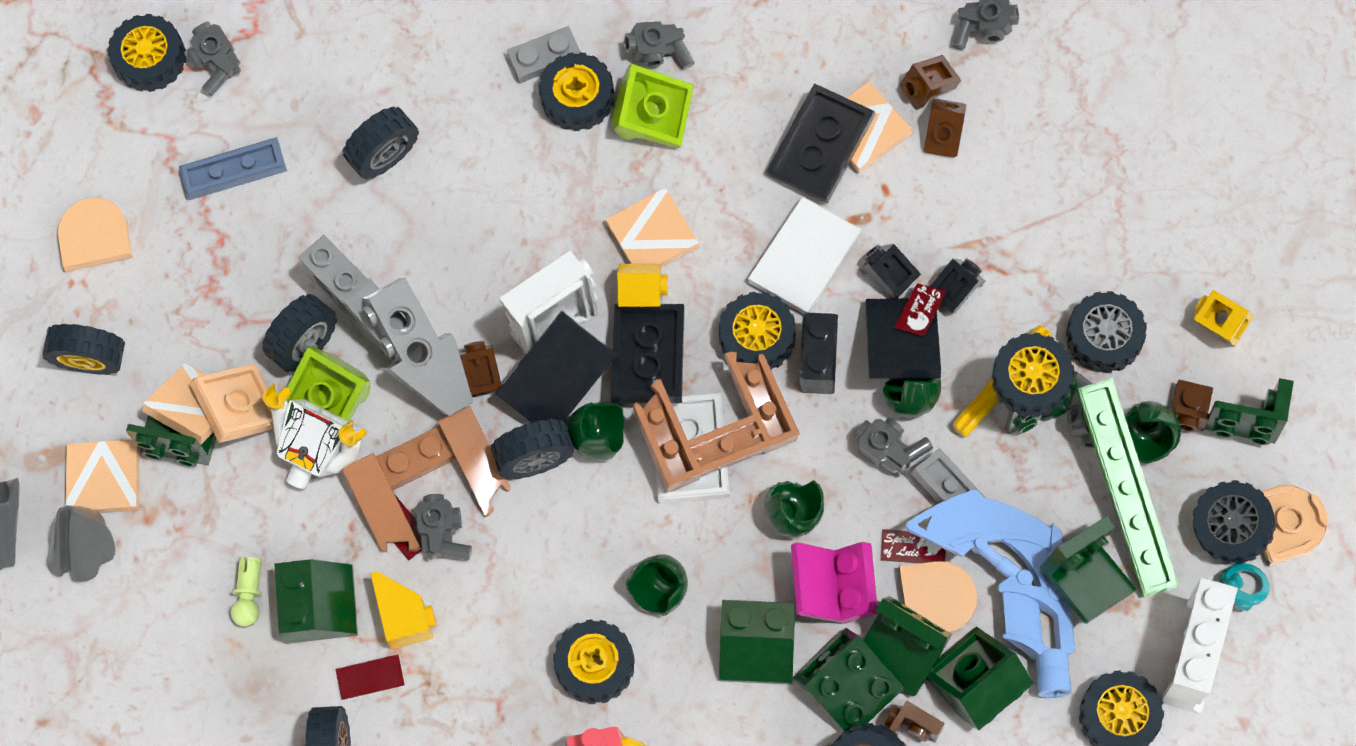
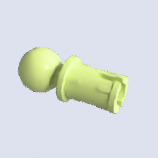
[231,557,262,627]

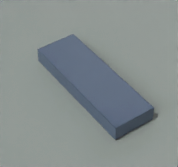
[179,137,287,200]

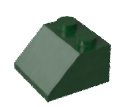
[274,559,358,644]
[719,600,795,685]
[927,626,1034,731]

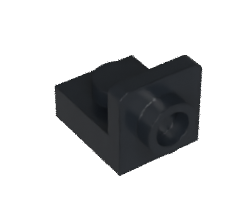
[859,244,921,298]
[930,258,986,313]

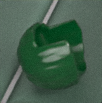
[883,378,941,417]
[1124,401,1181,463]
[567,402,624,460]
[764,480,824,537]
[625,554,688,616]

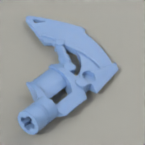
[906,490,1075,698]

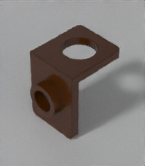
[924,98,967,157]

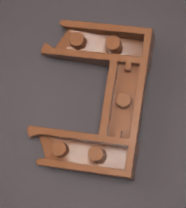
[633,352,800,493]
[342,406,511,552]

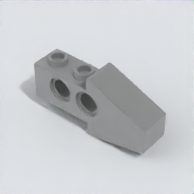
[298,234,419,363]
[362,278,473,416]

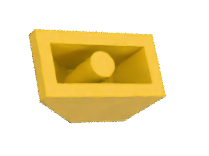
[370,571,437,650]

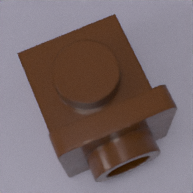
[900,55,961,109]
[459,340,502,396]
[1171,379,1214,432]
[884,700,945,742]

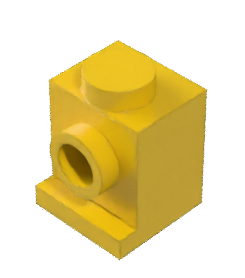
[1194,290,1254,347]

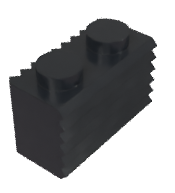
[799,312,838,394]

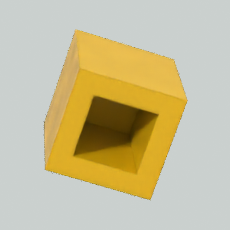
[617,264,668,307]

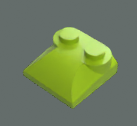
[612,63,694,148]
[286,347,371,421]

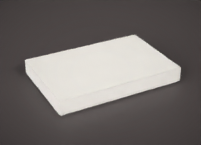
[748,196,862,315]
[656,393,730,503]

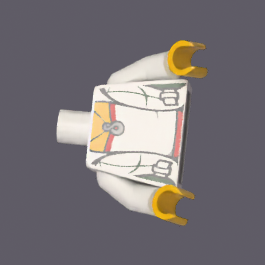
[262,383,367,489]

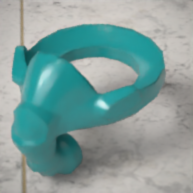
[1218,563,1270,611]

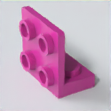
[791,542,878,624]

